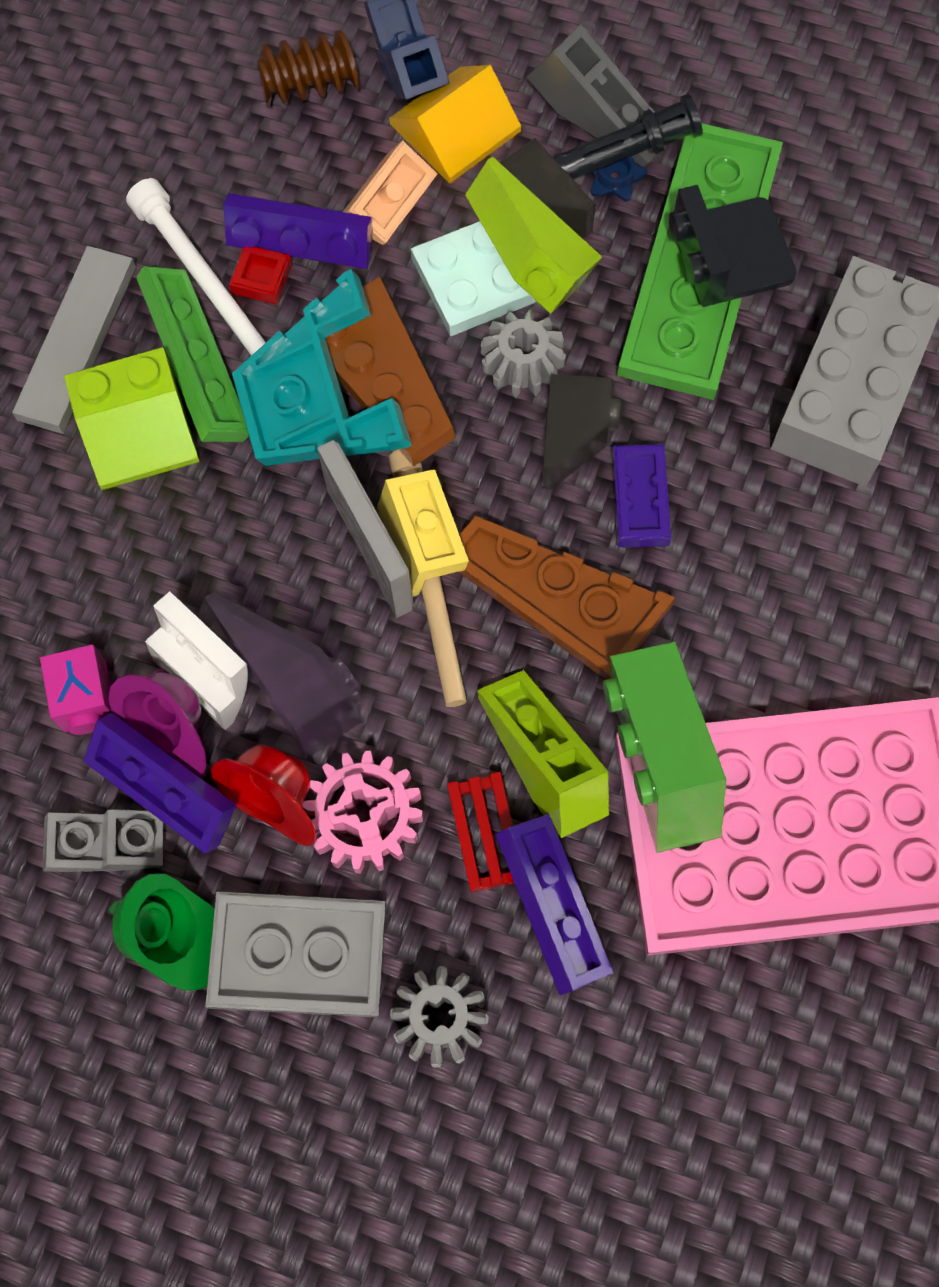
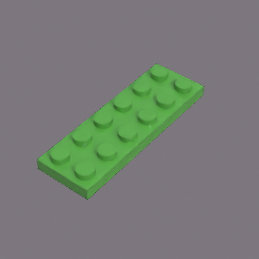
[617,123,783,400]

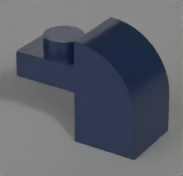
[363,0,449,99]

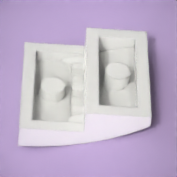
[145,591,248,730]

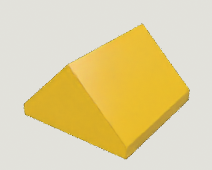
[389,65,521,184]

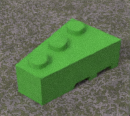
[603,641,727,853]

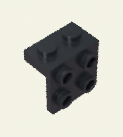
[669,184,797,307]

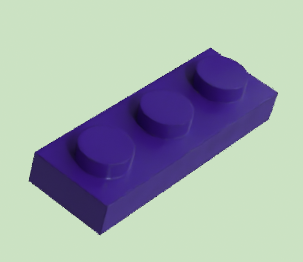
[223,193,372,269]
[83,713,236,854]
[495,814,614,995]

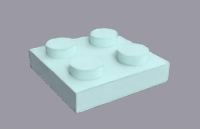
[411,221,537,337]

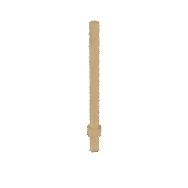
[389,449,467,707]

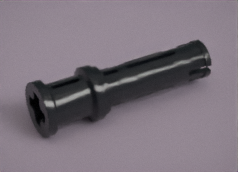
[554,93,703,185]

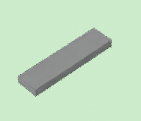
[12,246,136,434]

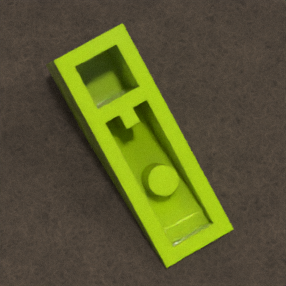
[465,156,602,314]
[477,670,609,838]

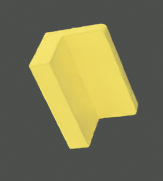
[377,469,469,597]

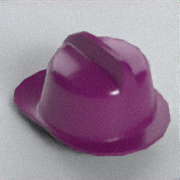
[108,669,206,779]

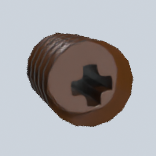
[257,30,359,108]

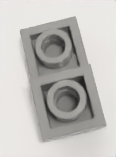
[43,810,163,872]

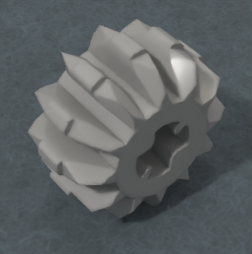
[481,309,566,398]
[390,966,488,1068]

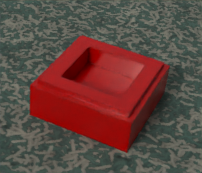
[229,246,293,305]

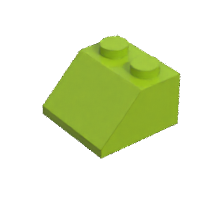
[64,347,200,490]

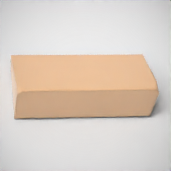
[343,140,438,245]

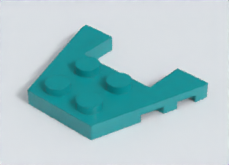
[232,269,412,466]

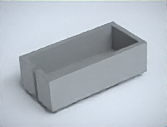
[771,256,939,487]

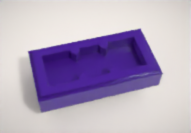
[612,444,671,548]

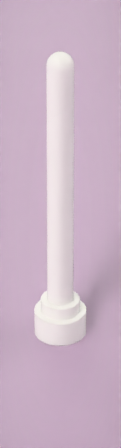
[126,178,266,356]

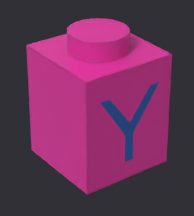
[40,644,112,735]

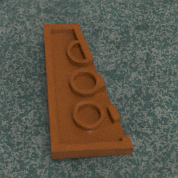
[326,276,455,466]
[459,516,676,680]

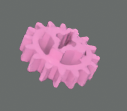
[302,751,423,874]

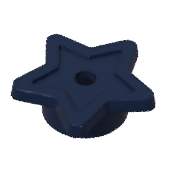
[591,157,647,202]

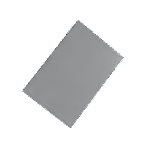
[317,440,414,618]
[206,892,385,1017]

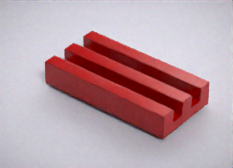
[447,772,515,893]

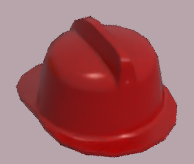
[211,744,316,846]

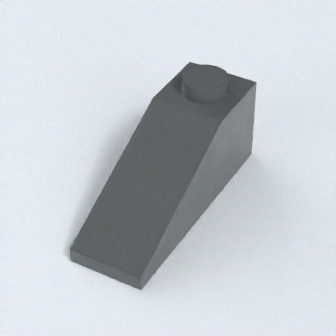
[527,24,665,167]

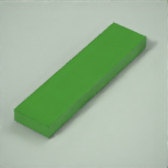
[136,266,249,442]

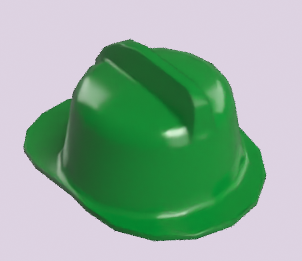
[108,874,215,991]

